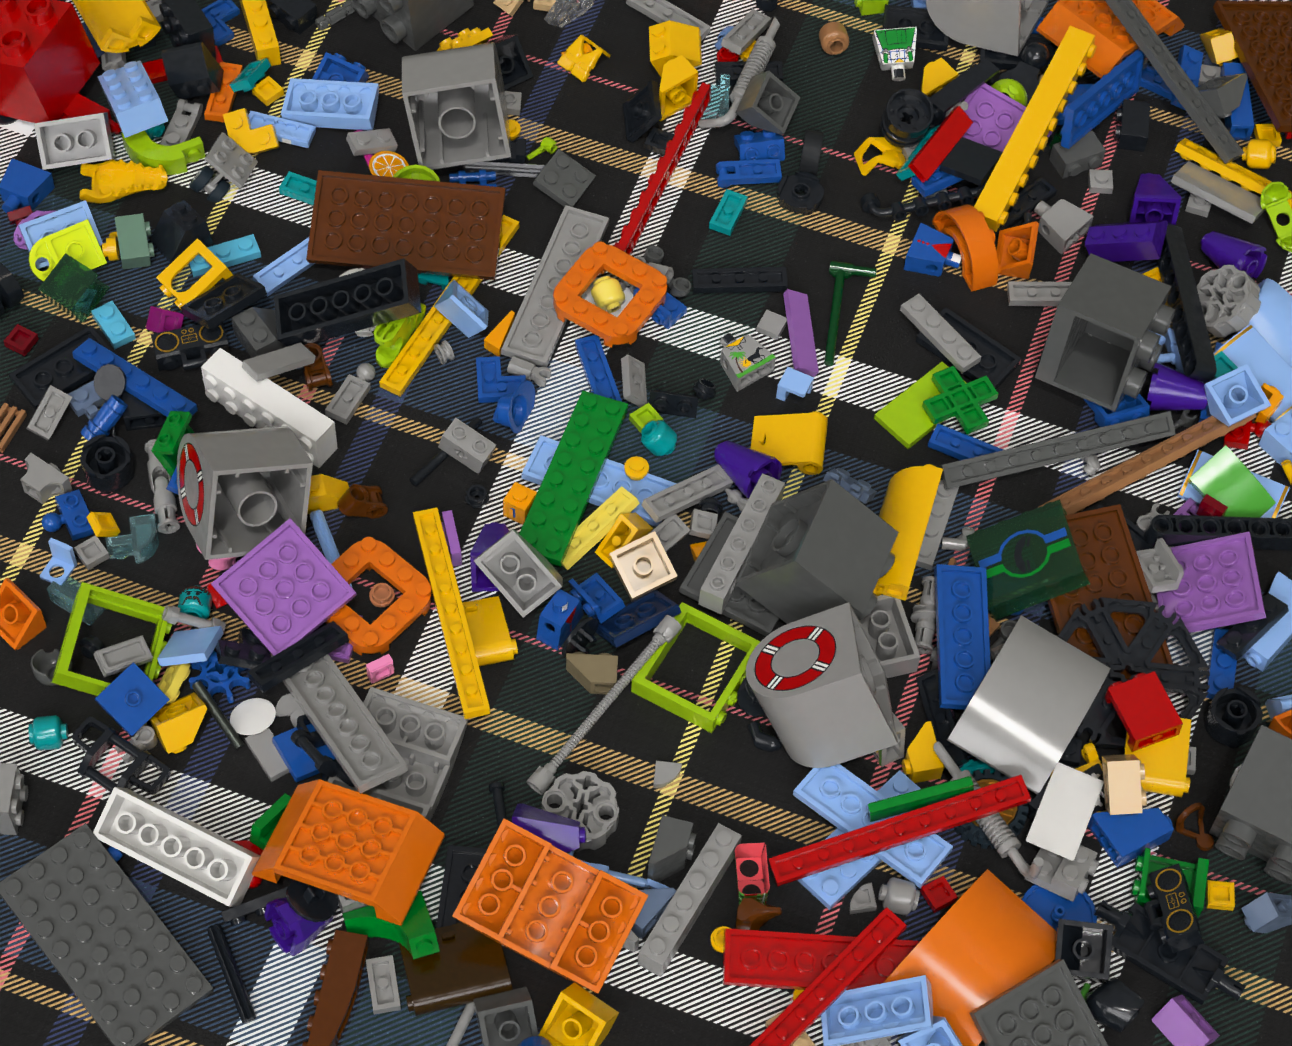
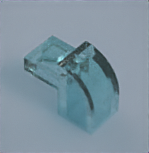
[106,514,159,564]

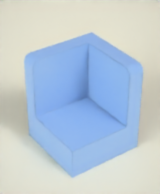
[776,367,814,401]

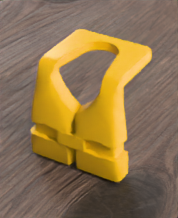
[557,35,611,82]
[854,137,906,176]

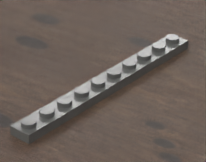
[1105,0,1244,164]
[939,411,1176,489]

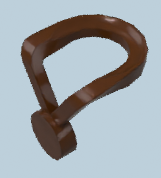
[1175,802,1214,851]

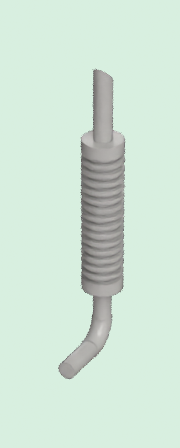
[698,16,780,129]
[934,742,1044,880]

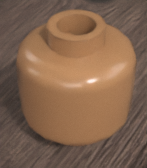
[819,22,850,55]

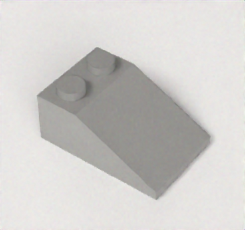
[474,529,563,618]

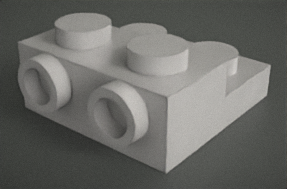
[1025,845,1099,902]

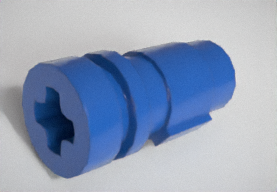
[80,395,128,440]

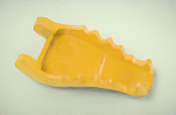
[79,159,168,204]

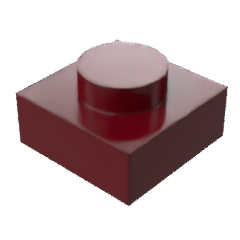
[7,206,32,226]
[3,324,39,356]
[1196,494,1228,516]

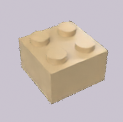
[609,531,678,602]
[1102,754,1147,815]

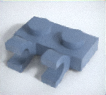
[68,380,107,420]
[823,468,877,504]

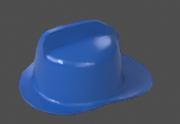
[493,380,535,434]

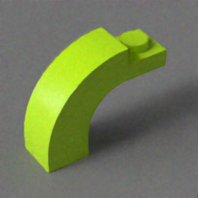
[121,130,205,175]

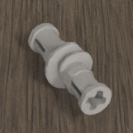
[911,576,936,654]

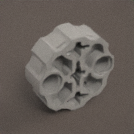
[1197,265,1261,337]
[542,771,619,853]

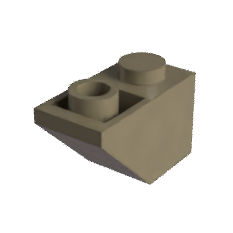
[566,652,618,695]

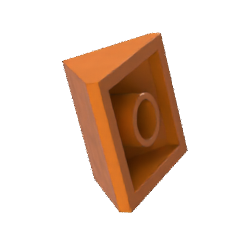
[996,221,1039,279]
[0,578,47,650]

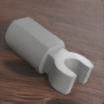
[507,356,551,387]

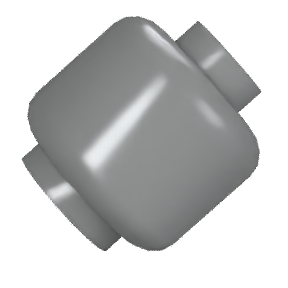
[878,877,920,915]

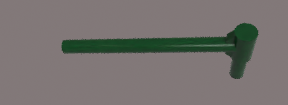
[824,261,877,366]

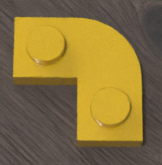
[223,108,280,154]

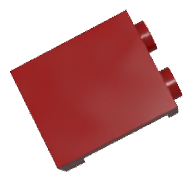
[1105,671,1183,752]

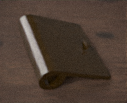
[399,923,512,1016]

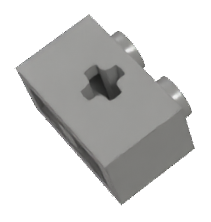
[438,418,496,474]

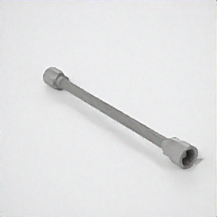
[526,615,682,795]

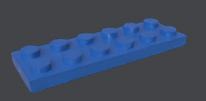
[1060,49,1145,149]
[934,564,991,710]

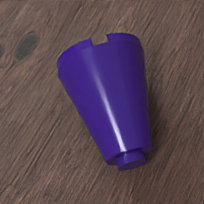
[1201,231,1267,279]
[1147,363,1208,411]
[714,441,782,499]

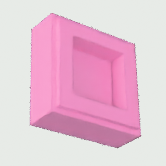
[366,654,394,684]

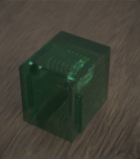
[38,253,110,323]

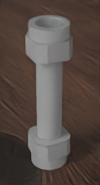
[162,606,226,633]

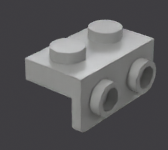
[1136,538,1184,593]

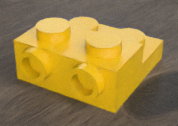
[437,27,493,51]

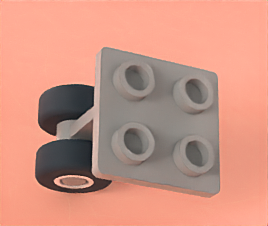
[189,132,258,203]

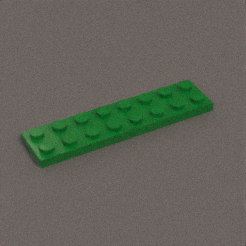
[519,390,628,566]

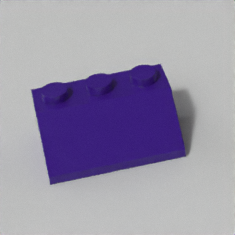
[1085,220,1168,262]

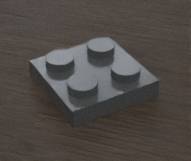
[533,149,596,207]

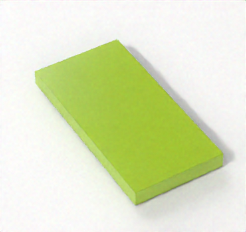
[874,362,966,449]

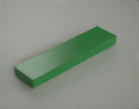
[868,776,974,822]

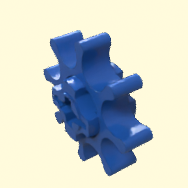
[189,650,251,703]

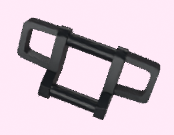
[291,714,355,787]
[72,716,171,795]

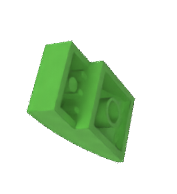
[1188,445,1276,518]

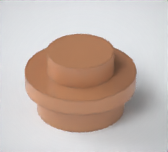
[369,583,395,608]

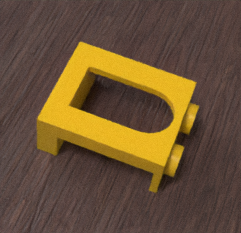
[156,238,233,310]

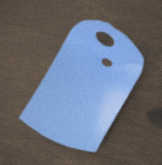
[1249,278,1292,367]

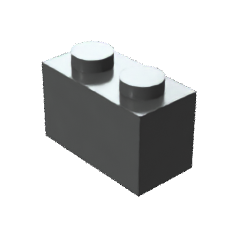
[1049,131,1106,179]

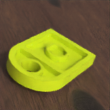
[28,219,107,284]

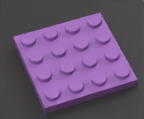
[942,83,1052,162]
[211,518,357,656]
[1157,531,1266,637]

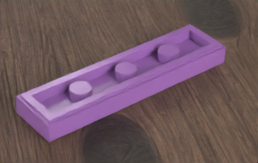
[783,289,819,377]

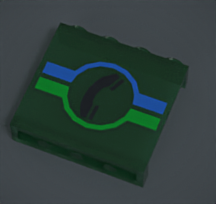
[966,499,1090,620]

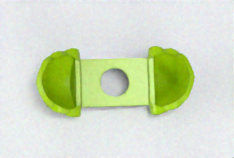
[1260,182,1292,252]

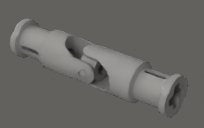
[144,439,180,534]

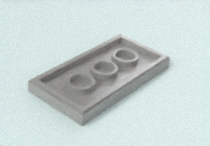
[1171,161,1265,224]

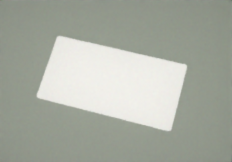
[1026,762,1104,861]

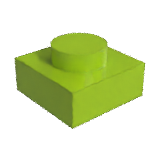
[629,403,663,433]

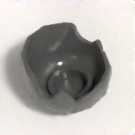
[30,649,73,686]

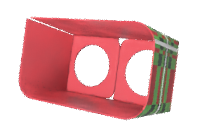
[735,843,770,905]

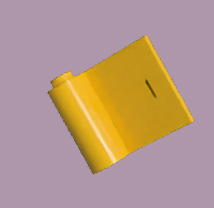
[751,411,828,475]
[462,596,518,666]
[1124,718,1192,797]

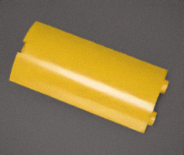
[72,0,161,53]
[873,464,943,601]

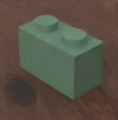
[115,213,155,269]

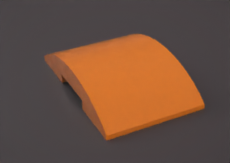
[452,819,649,994]
[883,869,1057,1046]

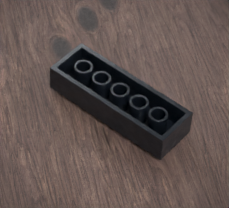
[274,258,422,347]

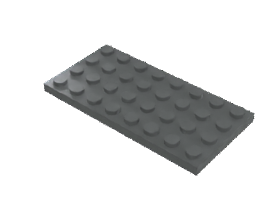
[0,823,214,1046]

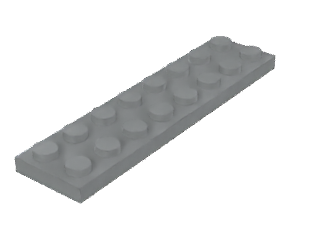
[501,205,609,367]
[270,654,408,794]

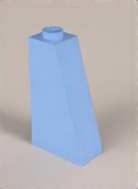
[1242,572,1292,672]

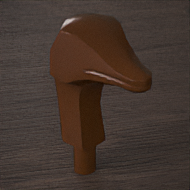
[736,898,782,931]

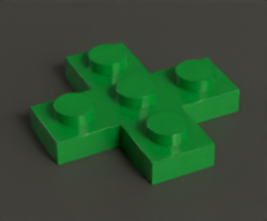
[922,366,998,434]

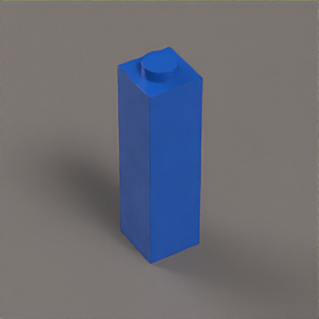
[1220,62,1254,140]

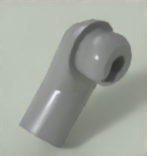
[1080,454,1100,476]
[941,527,976,551]

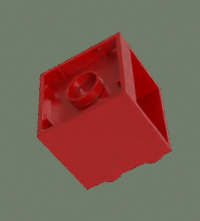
[0,0,100,123]

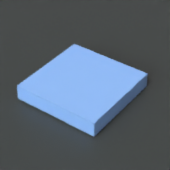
[157,626,224,667]

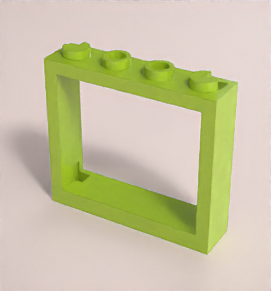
[51,582,172,696]
[631,602,760,733]

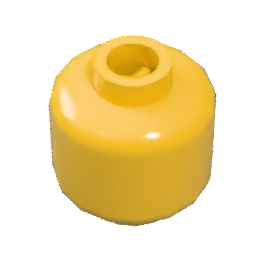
[1242,139,1276,169]

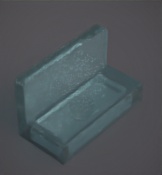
[701,74,730,119]
[47,577,106,626]

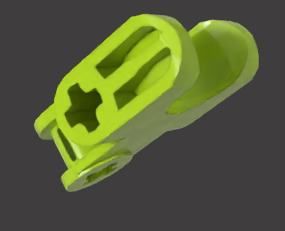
[374,303,426,368]

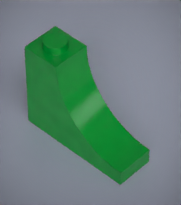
[342,890,440,959]

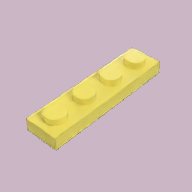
[561,486,640,570]

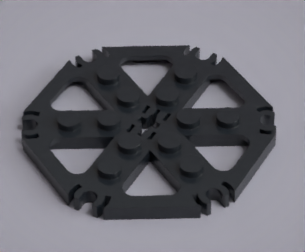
[1058,597,1210,749]

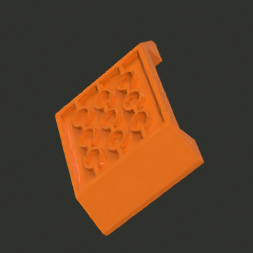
[1036,0,1184,78]
[252,779,445,926]

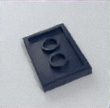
[596,590,681,648]

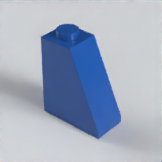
[1087,808,1174,868]

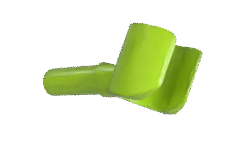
[526,137,558,161]

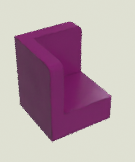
[146,306,184,333]

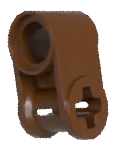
[302,343,332,392]
[337,484,388,519]

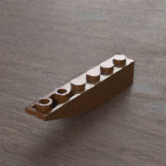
[302,930,369,1046]

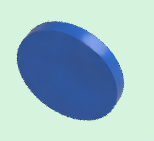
[1022,884,1097,931]

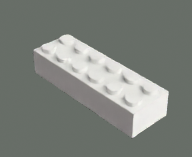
[201,348,338,468]
[93,787,260,907]

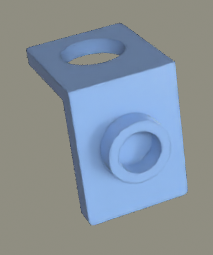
[40,538,77,587]

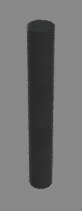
[192,680,245,750]

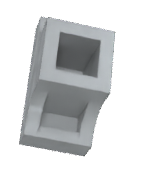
[20,453,73,504]

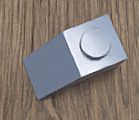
[631,888,677,940]
[1241,892,1292,933]

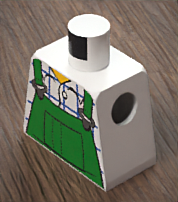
[873,27,917,81]

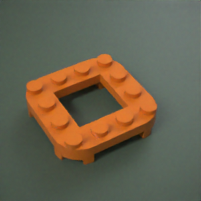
[553,241,667,348]
[325,537,431,655]

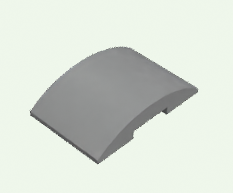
[947,615,1111,794]
[328,687,468,821]

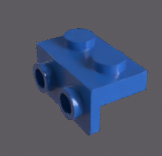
[734,130,785,161]
[568,573,625,624]

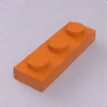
[204,62,243,123]

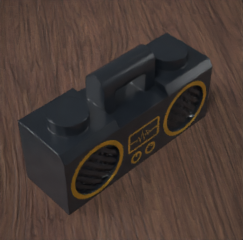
[151,322,230,371]
[1144,863,1204,953]

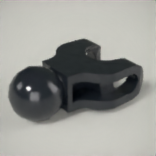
[998,42,1050,107]

